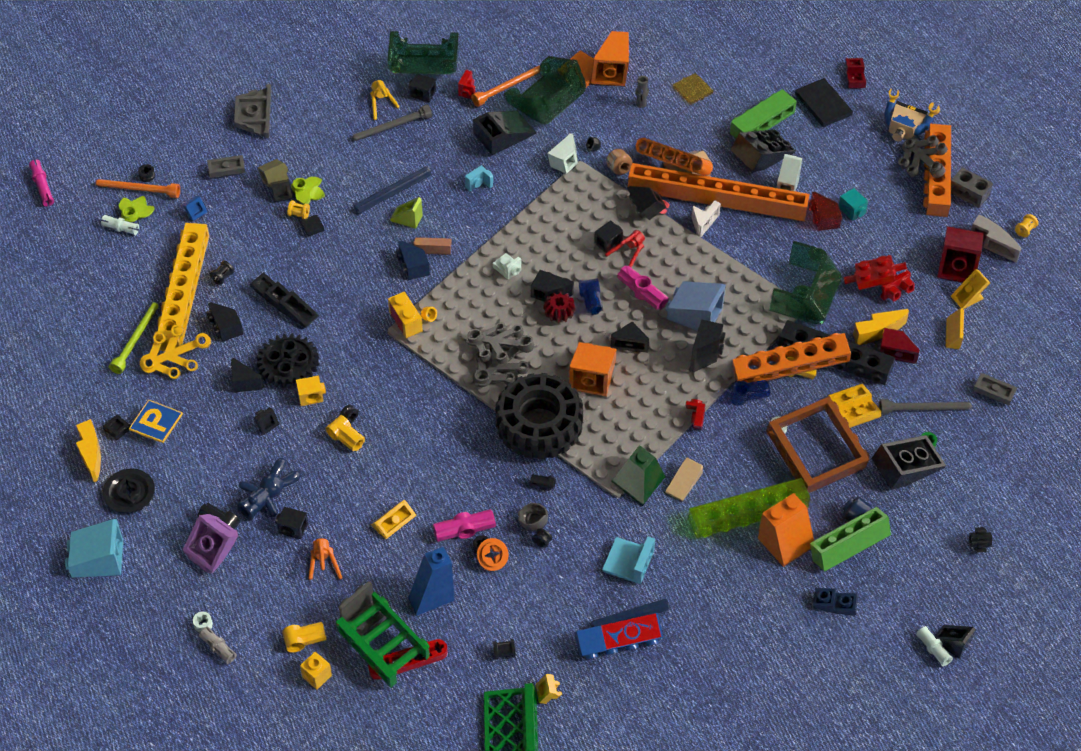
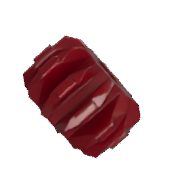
[543,291,576,324]

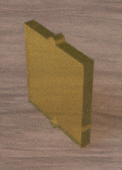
[673,73,714,105]

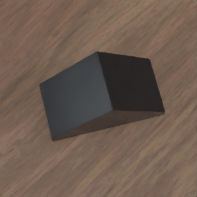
[610,321,649,353]
[231,358,264,393]
[934,625,975,659]

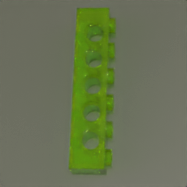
[688,478,811,539]

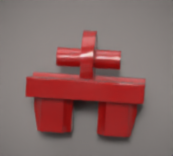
[880,270,915,301]

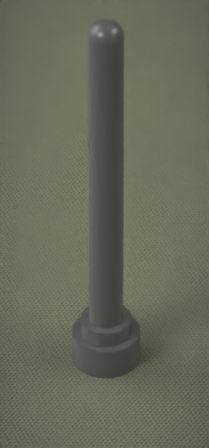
[352,104,432,141]
[879,399,972,415]

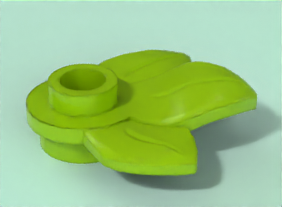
[291,177,325,205]
[119,196,155,222]

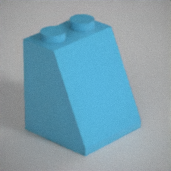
[65,519,123,578]

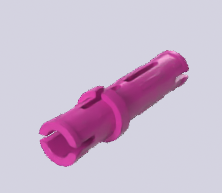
[29,160,54,206]

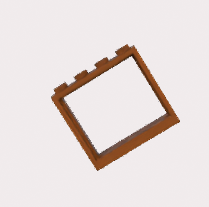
[766,396,870,495]

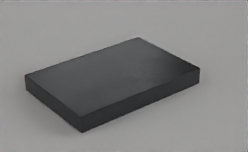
[795,78,853,127]

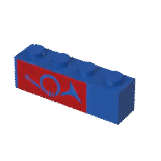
[574,613,664,660]

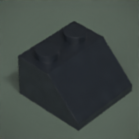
[690,319,726,373]

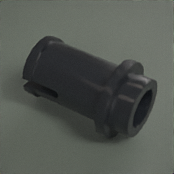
[530,474,556,491]

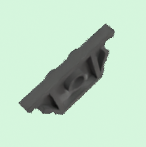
[234,84,272,138]

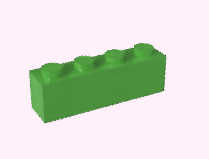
[730,89,797,138]
[810,507,891,572]

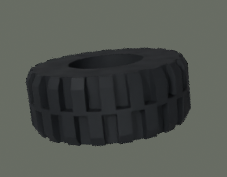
[495,373,584,460]

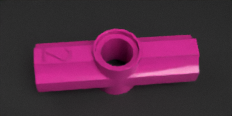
[617,265,669,310]
[433,509,496,542]

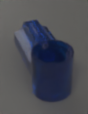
[579,278,603,315]
[730,380,770,405]

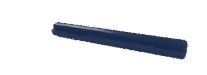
[354,166,431,214]

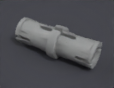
[199,627,237,664]

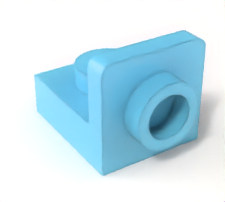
[465,165,493,191]

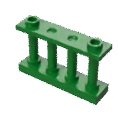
[336,592,430,688]

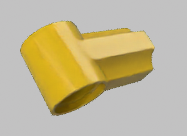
[325,415,365,451]
[282,622,327,653]

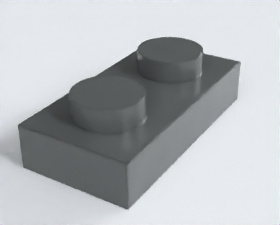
[207,155,245,178]
[973,373,1017,406]

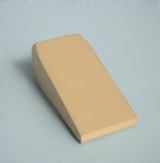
[665,458,703,502]

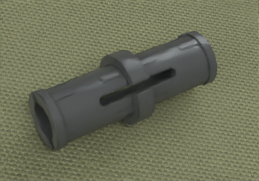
[635,75,649,108]

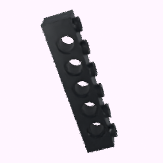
[778,320,895,385]

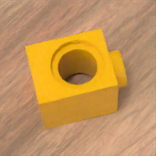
[296,375,326,406]
[300,652,332,690]

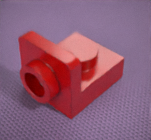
[458,70,475,99]
[685,399,706,430]

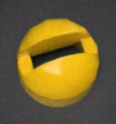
[420,306,437,322]

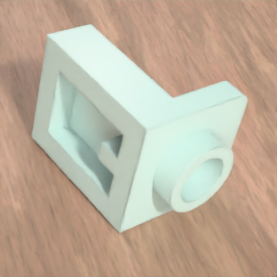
[493,253,521,280]

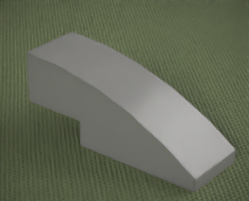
[971,214,1021,263]

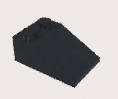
[871,435,946,489]

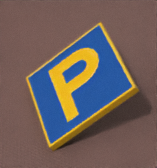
[129,400,183,443]

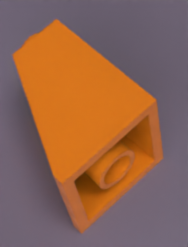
[591,31,629,86]
[569,342,617,397]
[758,493,814,567]

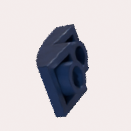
[813,588,858,615]

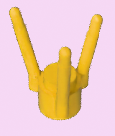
[370,80,399,120]

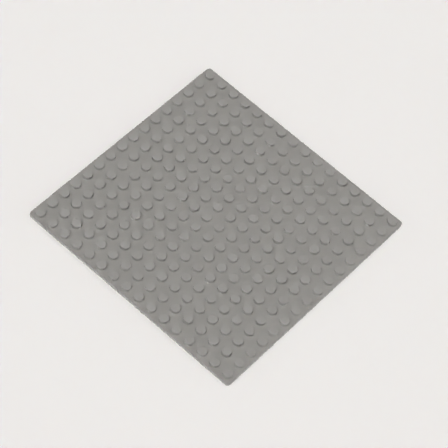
[388,161,807,498]

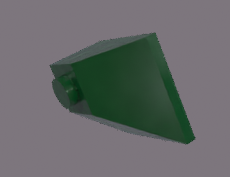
[611,445,666,506]

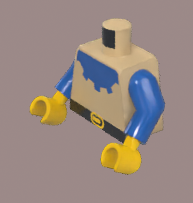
[884,88,940,142]

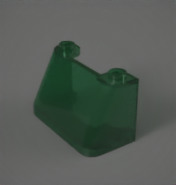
[387,31,459,74]
[504,56,586,124]

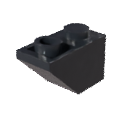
[627,186,666,220]
[531,270,574,302]
[206,302,244,342]

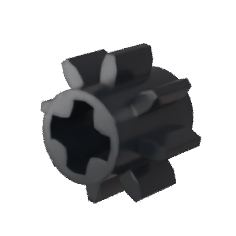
[969,527,992,553]

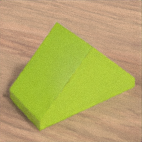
[390,197,423,229]

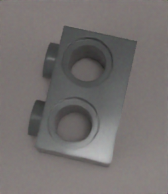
[951,167,993,208]

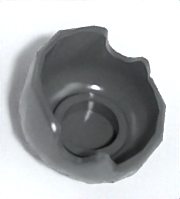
[518,503,548,532]

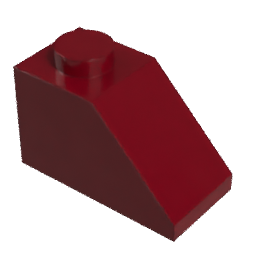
[880,328,920,364]

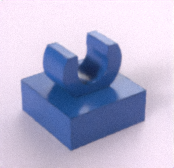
[183,196,208,221]

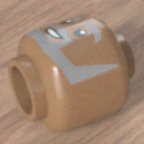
[606,149,632,175]

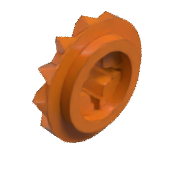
[476,538,509,571]

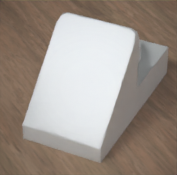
[692,200,721,237]

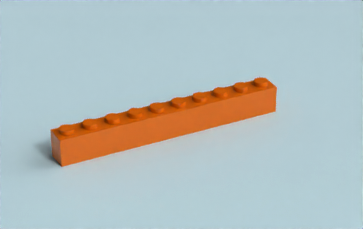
[628,163,810,222]

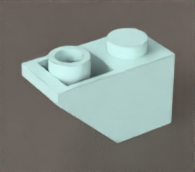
[547,133,578,174]
[777,154,802,191]

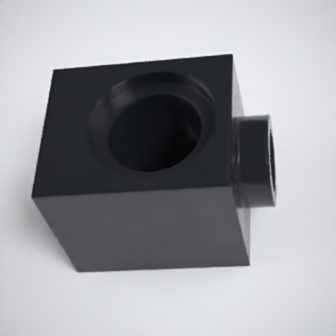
[408,73,436,103]
[594,220,623,253]
[275,506,308,539]

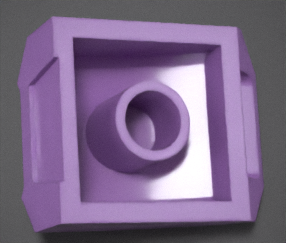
[183,514,238,573]

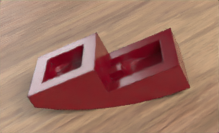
[845,58,866,88]

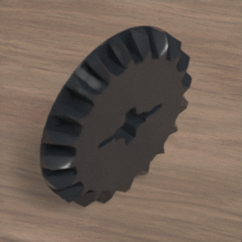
[103,468,155,514]

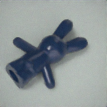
[237,458,301,520]

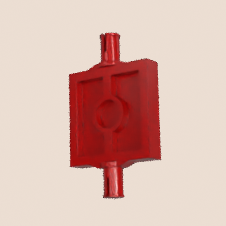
[844,255,907,290]

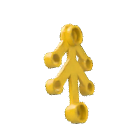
[140,325,211,379]

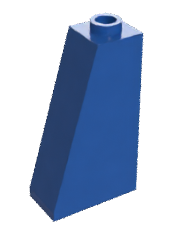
[408,546,455,616]

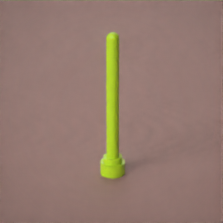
[109,302,158,374]

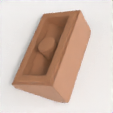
[414,237,452,255]

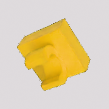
[535,674,562,704]

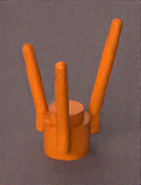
[309,538,342,580]

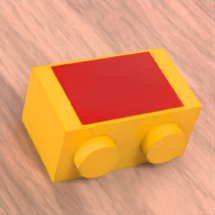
[388,291,423,338]

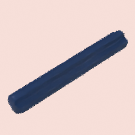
[591,599,670,628]

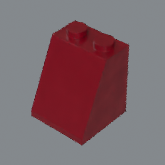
[937,226,983,282]

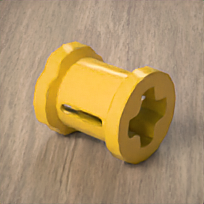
[287,200,310,219]
[1015,214,1039,238]

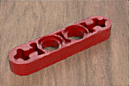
[368,639,448,680]

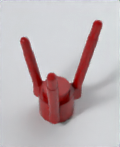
[605,230,645,267]

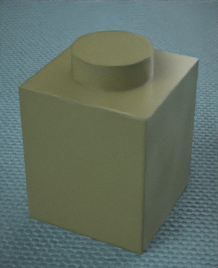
[258,159,289,187]

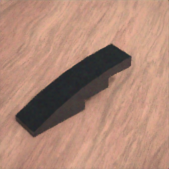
[250,272,319,328]

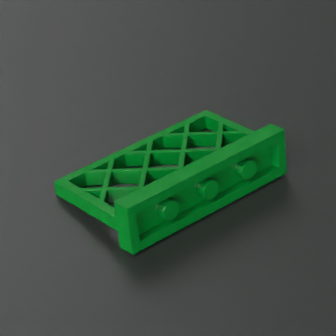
[484,683,538,751]

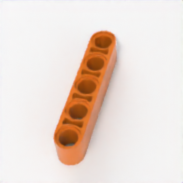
[635,138,713,176]

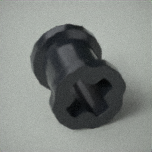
[210,260,234,285]
[493,639,516,660]

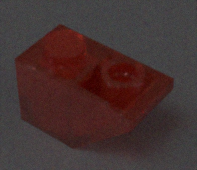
[808,192,842,231]

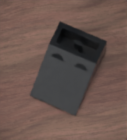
[473,111,536,155]
[730,129,796,171]

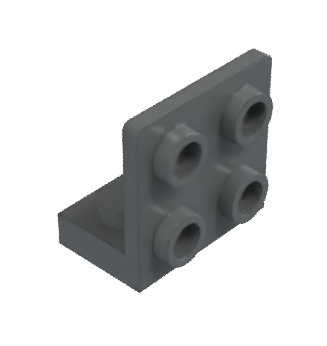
[339,581,386,636]

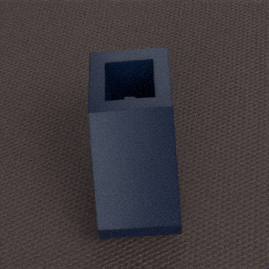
[396,241,430,280]

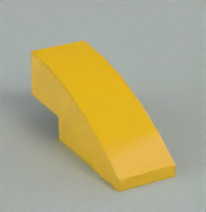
[853,309,909,345]
[76,419,101,482]

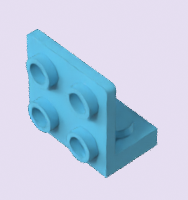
[603,537,655,584]

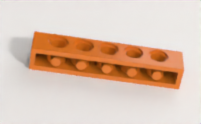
[923,123,951,217]
[732,333,851,387]

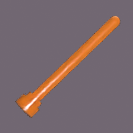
[471,66,543,107]
[95,179,180,198]

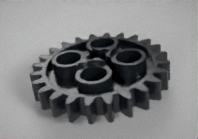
[257,333,319,388]

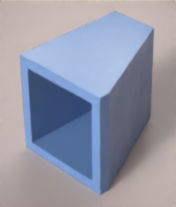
[665,281,726,331]

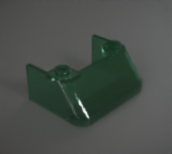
[769,241,842,325]

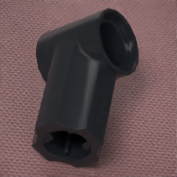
[197,503,240,529]

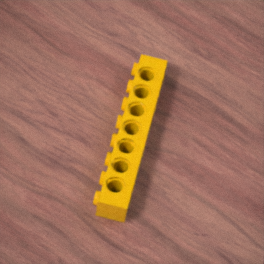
[154,223,209,351]

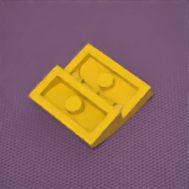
[828,383,881,428]

